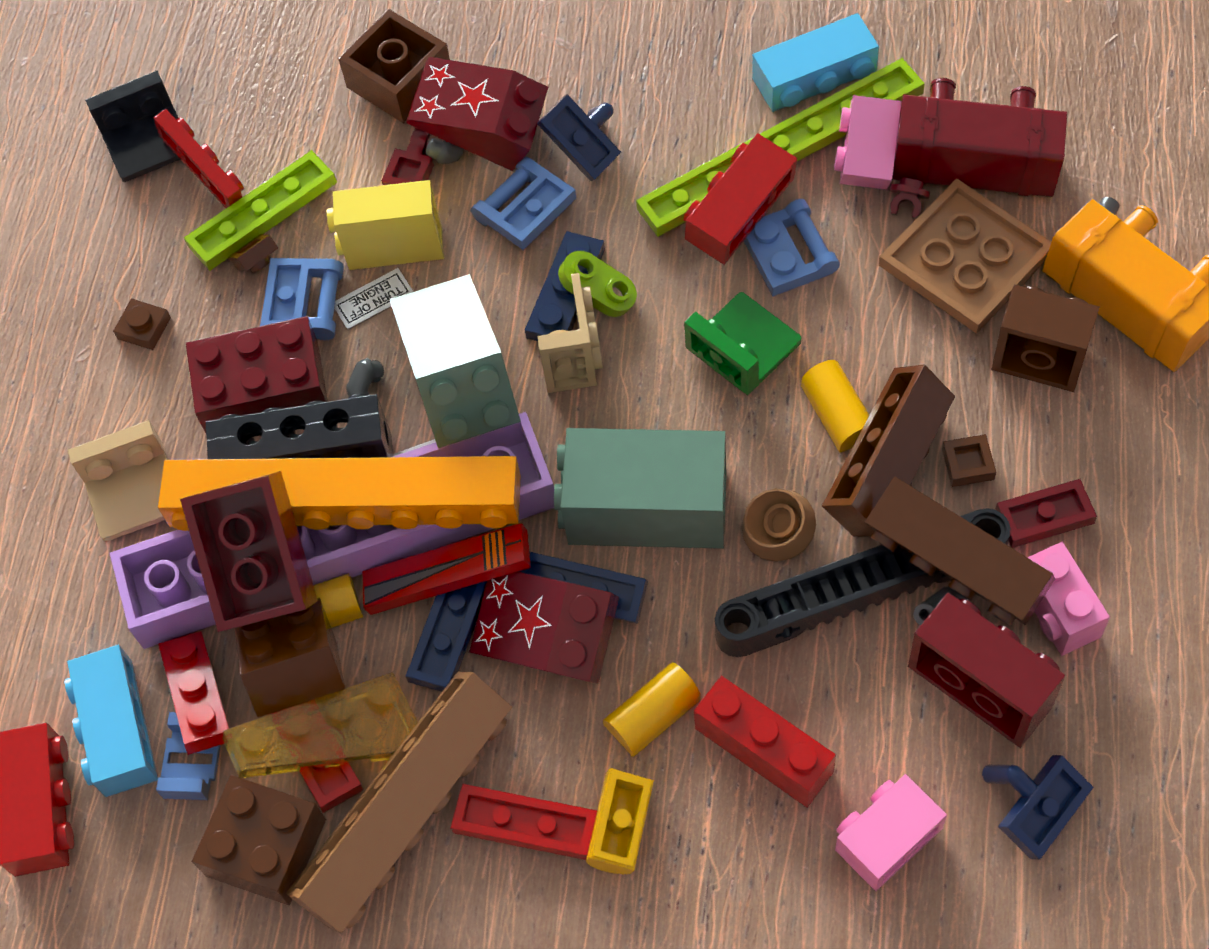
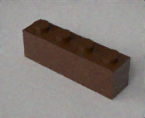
[822,364,955,537]
[865,476,1055,626]

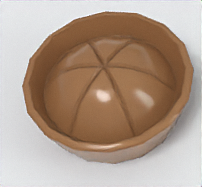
[741,488,817,562]

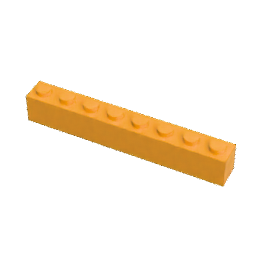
[158,456,521,531]

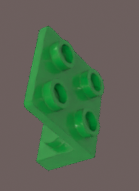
[684,292,802,396]

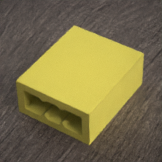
[327,180,444,270]

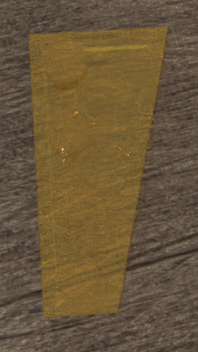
[222,672,418,778]

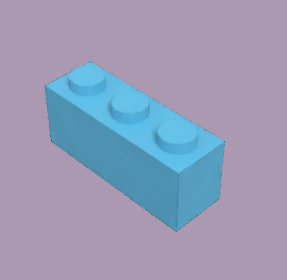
[752,13,879,112]
[64,644,158,797]

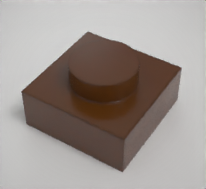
[228,234,278,273]
[113,298,171,350]
[942,434,996,487]

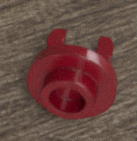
[889,178,930,219]

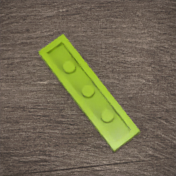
[184,150,337,271]

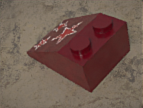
[406,57,549,171]
[469,572,619,684]

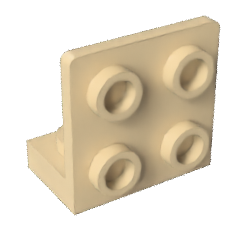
[537,273,603,393]
[67,420,168,542]

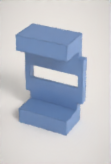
[156,712,221,800]

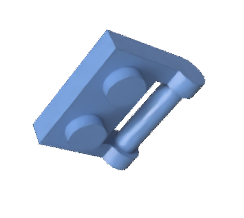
[470,157,576,250]
[744,199,840,296]
[260,258,344,340]

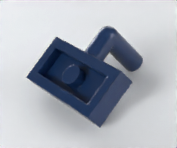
[536,94,621,181]
[982,755,1094,860]

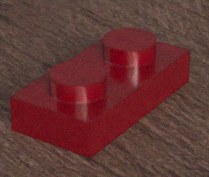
[995,479,1097,548]

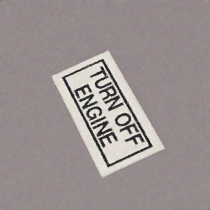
[334,268,414,329]

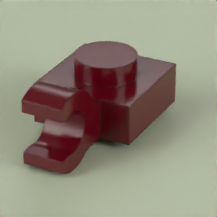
[381,128,434,185]

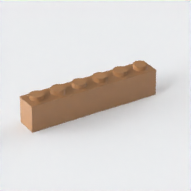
[286,672,512,933]

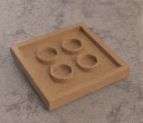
[879,178,1051,334]

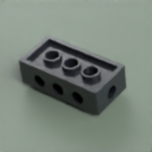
[206,394,394,460]

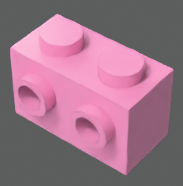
[834,95,902,190]
[1027,542,1110,656]
[835,774,947,891]

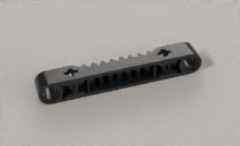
[714,508,1011,657]

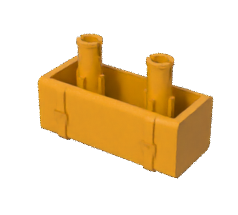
[1042,199,1209,373]

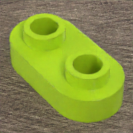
[558,251,637,317]

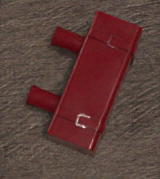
[892,78,1067,197]

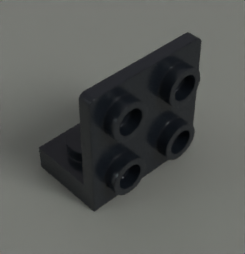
[85,70,181,182]

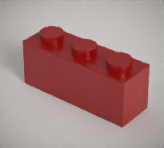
[683,133,797,265]
[694,675,836,808]
[0,722,74,877]

